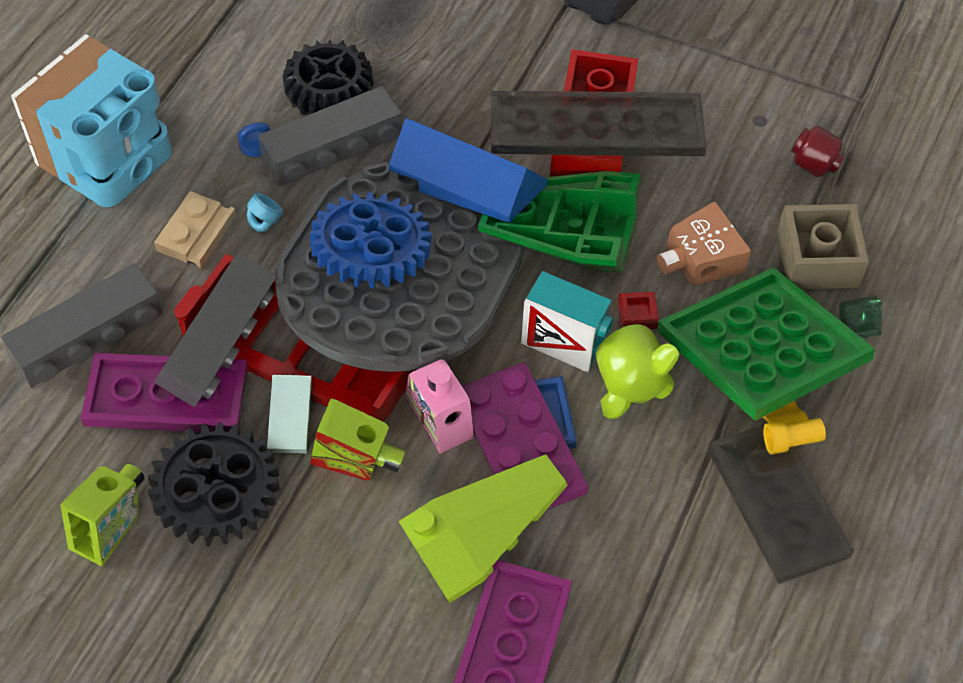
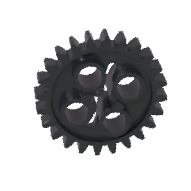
[148,422,280,546]

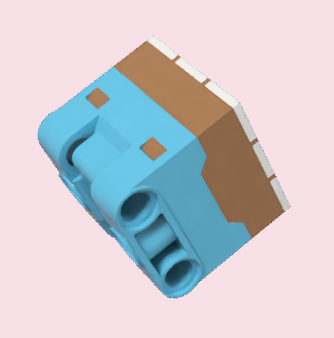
[11,34,172,207]

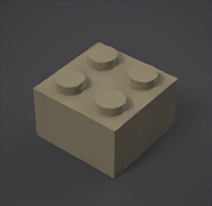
[777,204,869,289]

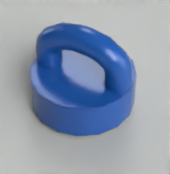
[237,122,270,157]

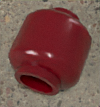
[791,126,845,177]

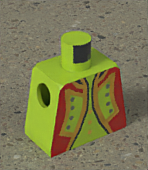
[310,398,406,481]

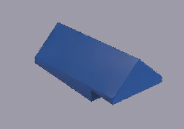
[389,118,547,223]

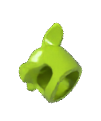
[595,324,680,420]

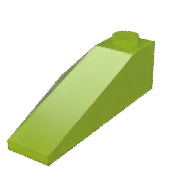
[398,454,568,603]

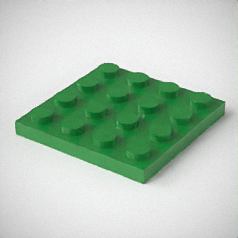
[658,267,875,421]

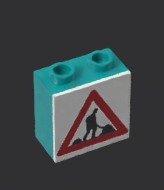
[521,271,614,372]

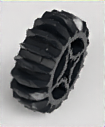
[283,39,374,115]

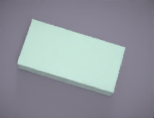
[267,375,312,454]

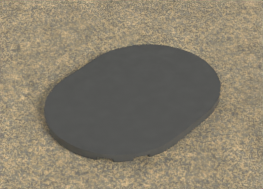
[276,162,524,372]

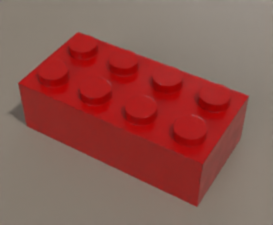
[549,49,638,177]

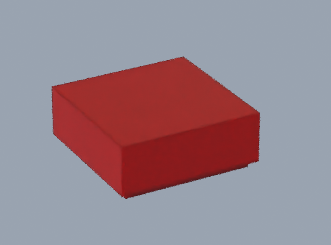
[617,291,659,329]

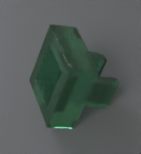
[839,296,882,338]

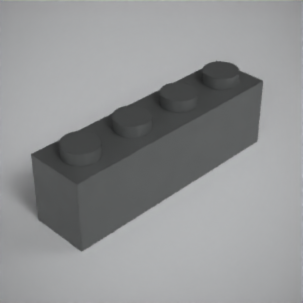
[258,86,402,186]
[154,251,277,407]
[0,263,163,388]

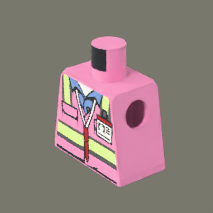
[405,359,474,454]

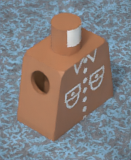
[657,202,751,285]

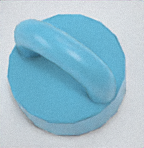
[246,193,284,232]

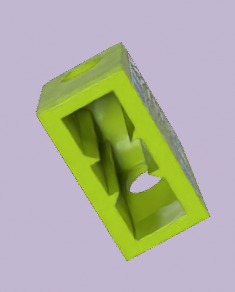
[60,464,145,566]

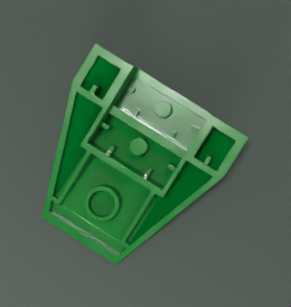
[478,171,641,273]

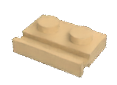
[154,191,237,269]

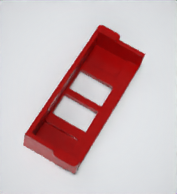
[174,254,416,422]

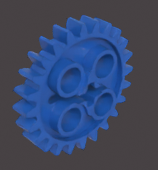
[310,192,432,288]

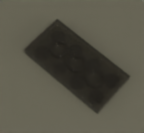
[708,423,854,584]

